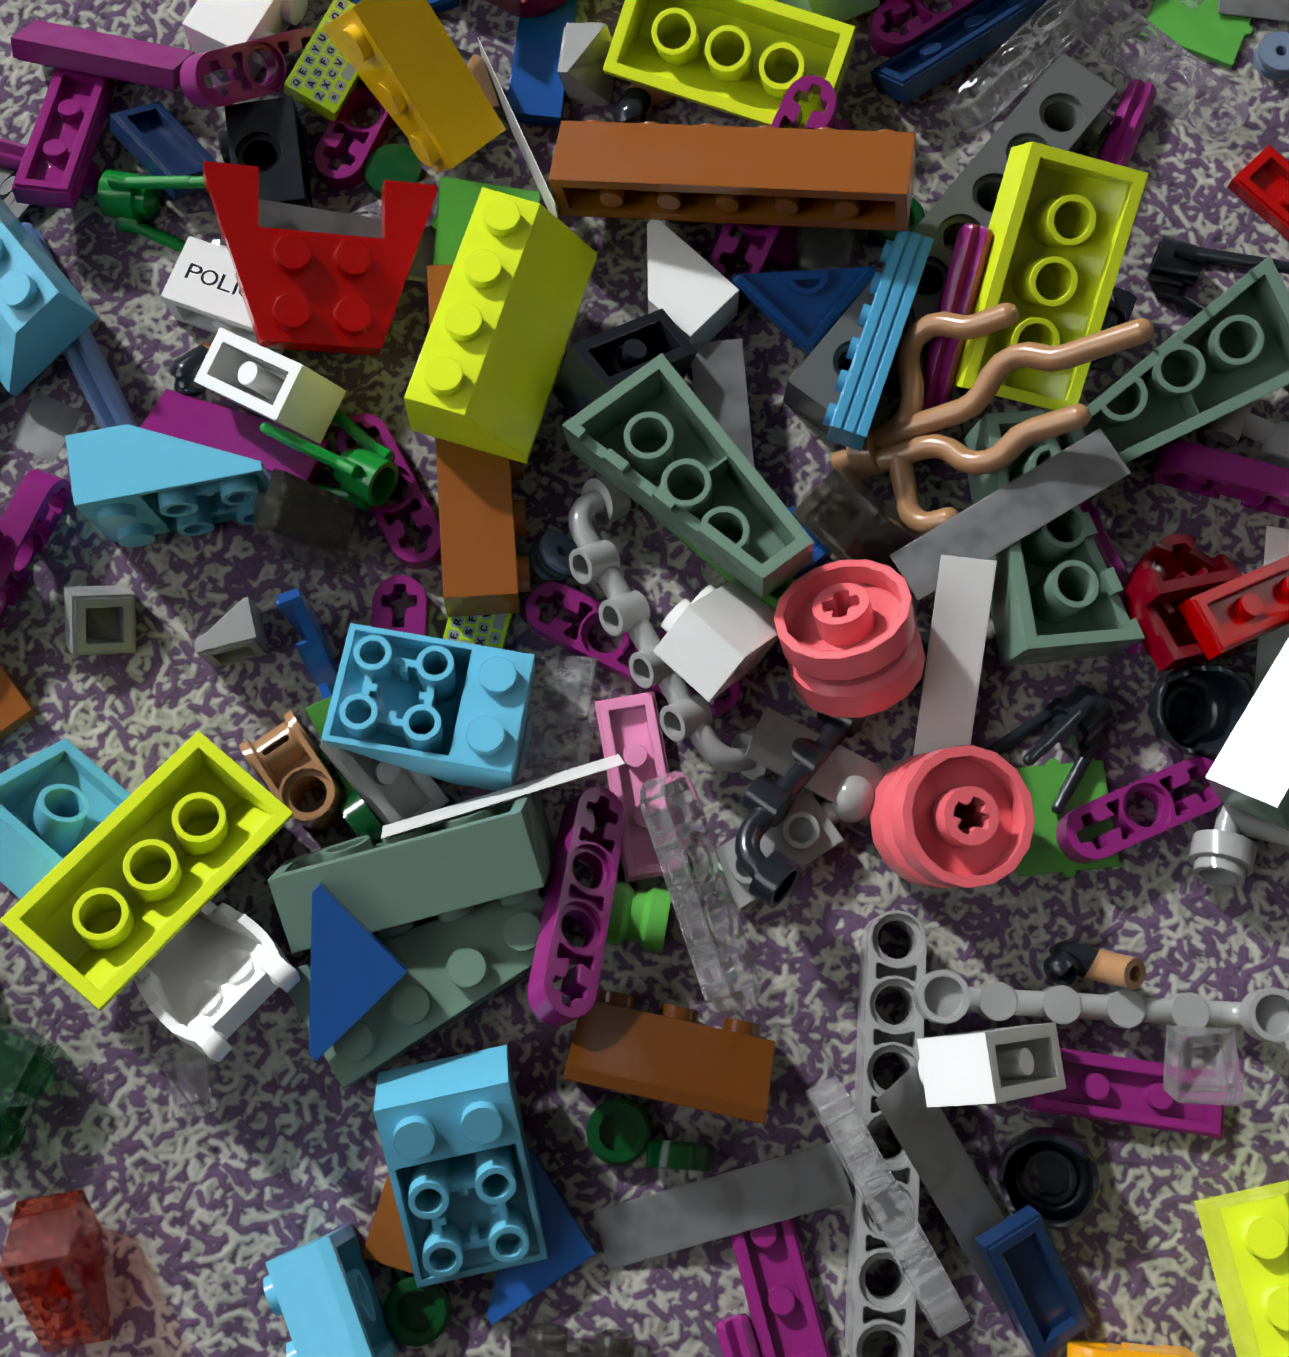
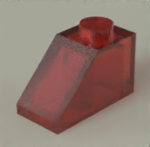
[0,1189,111,1352]

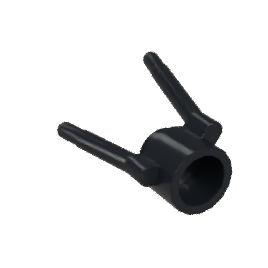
[1146,235,1289,316]
[985,685,1114,814]

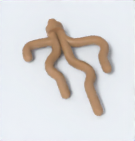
[831,303,1154,535]

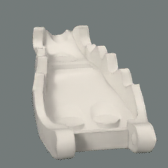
[136,901,301,1062]

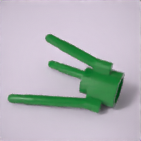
[98,170,206,252]
[260,408,399,511]

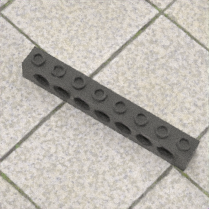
[783,52,1118,434]

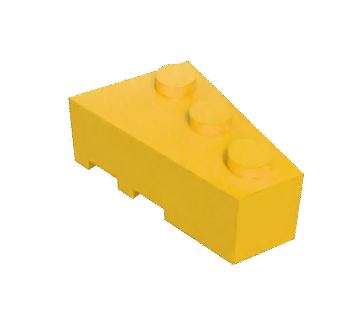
[321,0,506,173]

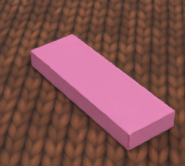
[595,691,687,883]

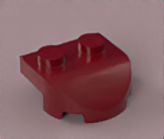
[1124,534,1258,672]

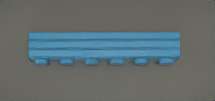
[822,230,934,451]

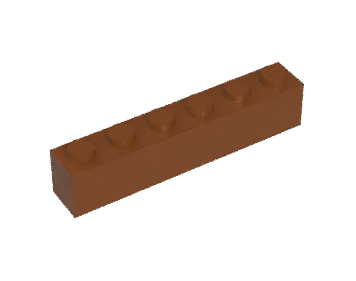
[548,120,916,231]
[427,264,531,617]

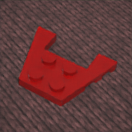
[203,161,437,356]

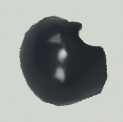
[1148,664,1253,757]
[996,1127,1100,1229]

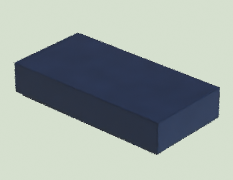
[110,101,217,200]
[974,1205,1093,1357]

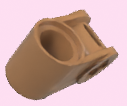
[239,710,346,831]

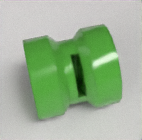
[605,881,672,954]

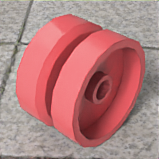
[774,559,926,718]
[869,745,1035,889]

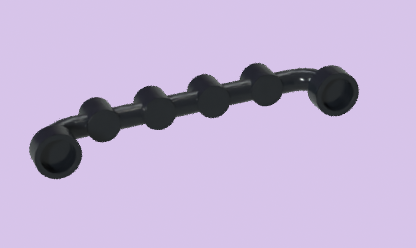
[735,631,930,908]

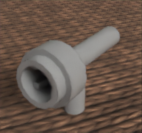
[1188,803,1289,887]

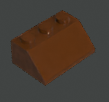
[563,989,775,1124]

